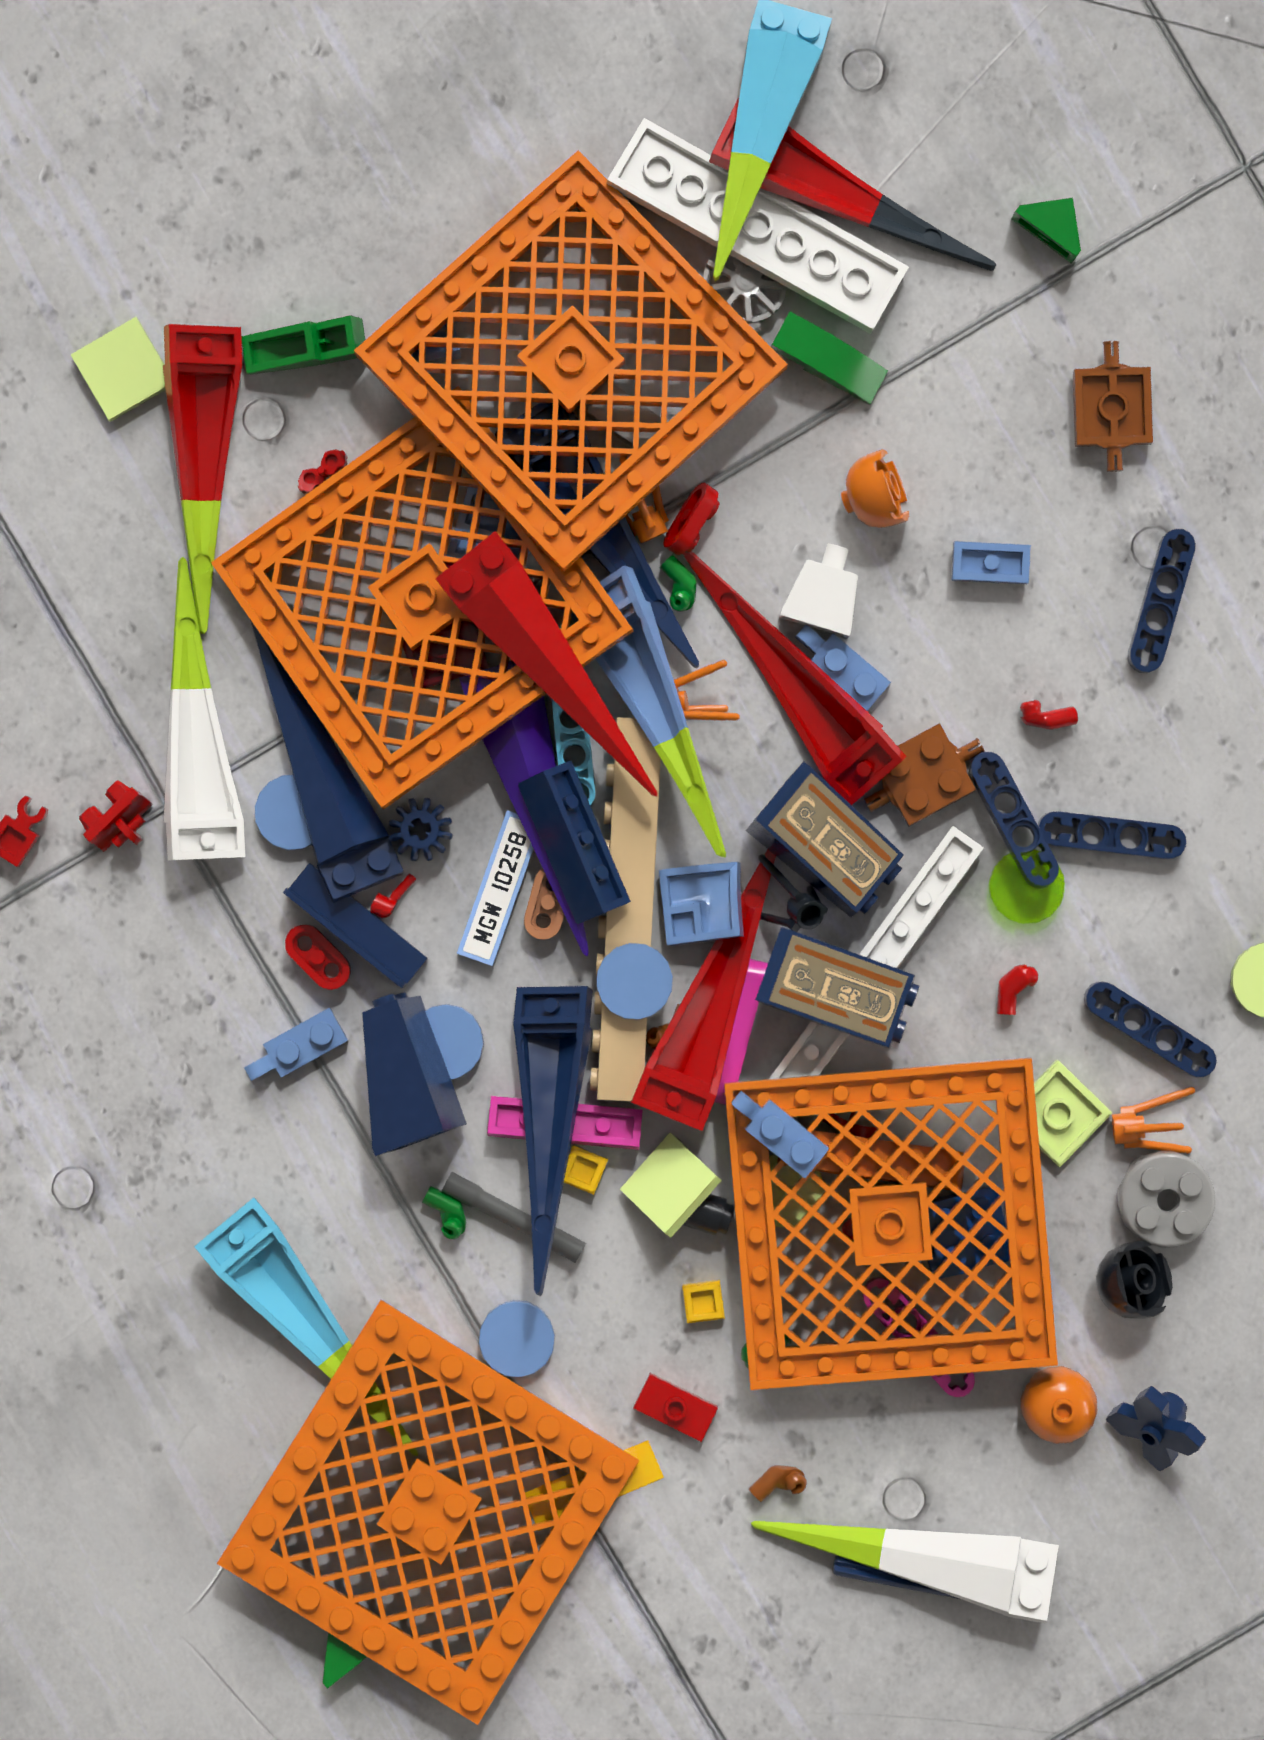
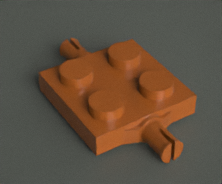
[1073,341,1153,472]
[863,723,985,827]

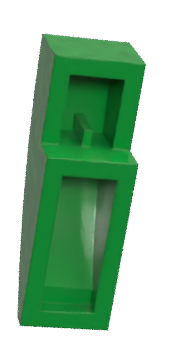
[771,311,888,405]
[242,315,366,374]

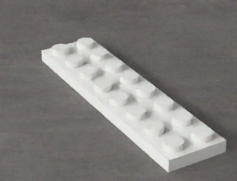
[606,118,909,334]

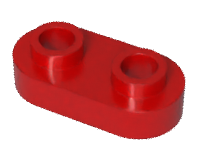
[663,482,720,555]
[285,924,351,990]

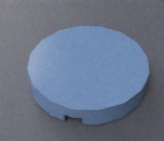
[255,775,312,850]
[597,943,673,1019]
[425,1004,484,1079]
[479,1300,555,1377]

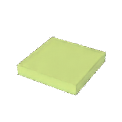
[71,317,166,422]
[1034,1059,1112,1167]
[620,1133,722,1238]

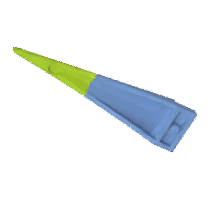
[571,566,726,858]

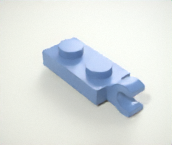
[795,625,891,711]
[244,1008,349,1081]
[731,1091,829,1178]

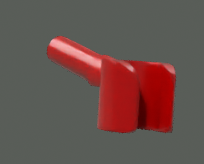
[370,873,417,918]

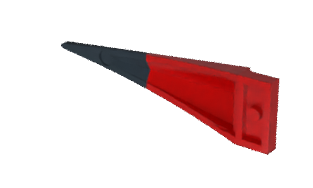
[709,98,996,271]

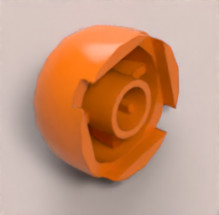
[841,449,909,528]
[1020,1366,1098,1444]

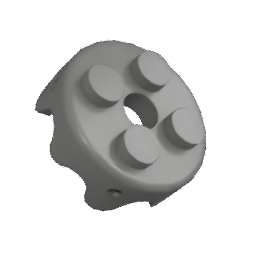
[1117,1151,1215,1248]

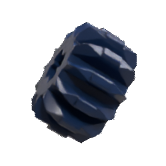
[389,798,453,862]

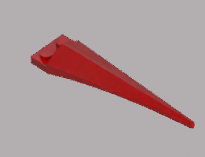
[435,531,657,797]
[683,551,907,805]
[631,849,776,1131]

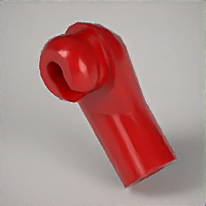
[1020,700,1078,730]

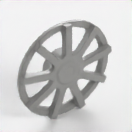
[703,252,788,324]

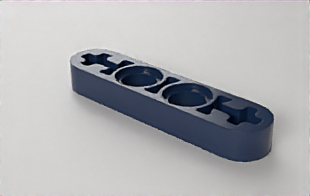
[1128,529,1196,673]
[969,752,1059,889]
[1038,811,1187,859]
[1084,982,1217,1077]

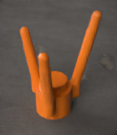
[619,456,669,544]
[674,660,740,721]
[1112,1087,1195,1154]

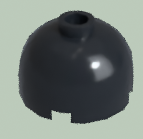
[1096,1241,1173,1319]

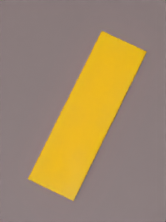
[525,1440,664,1531]

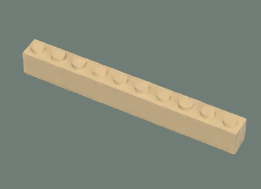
[590,717,661,1101]

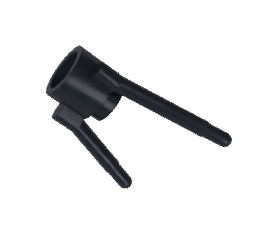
[758,854,828,932]

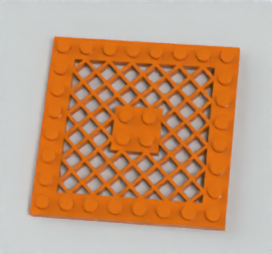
[354,150,788,572]
[211,386,634,809]
[724,1057,1058,1390]
[217,1299,639,1725]

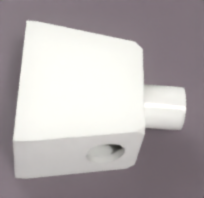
[779,543,858,639]

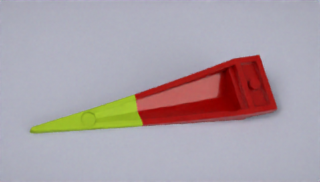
[163,324,242,634]

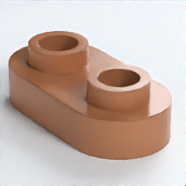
[524,868,564,940]

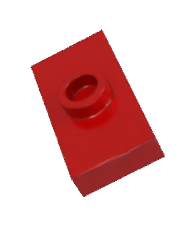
[633,1373,718,1442]

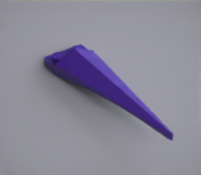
[459,661,589,956]

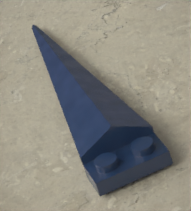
[495,403,699,669]
[250,620,404,903]
[513,986,593,1297]

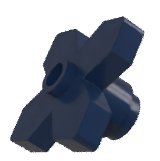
[1106,1386,1206,1471]

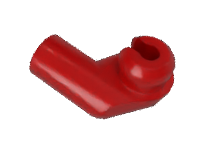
[997,964,1038,1015]

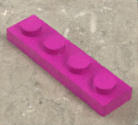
[487,1096,643,1150]

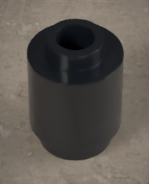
[683,1194,735,1235]

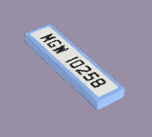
[457,810,534,966]

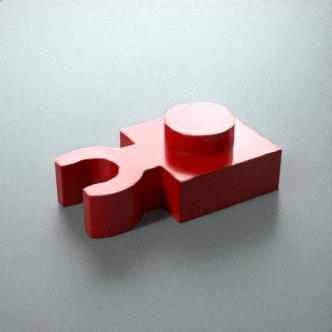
[0,796,49,867]

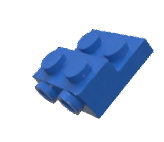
[928,1186,1009,1279]

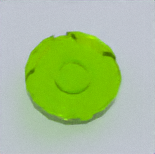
[988,850,1065,924]

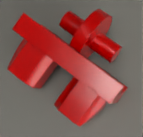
[79,780,153,852]

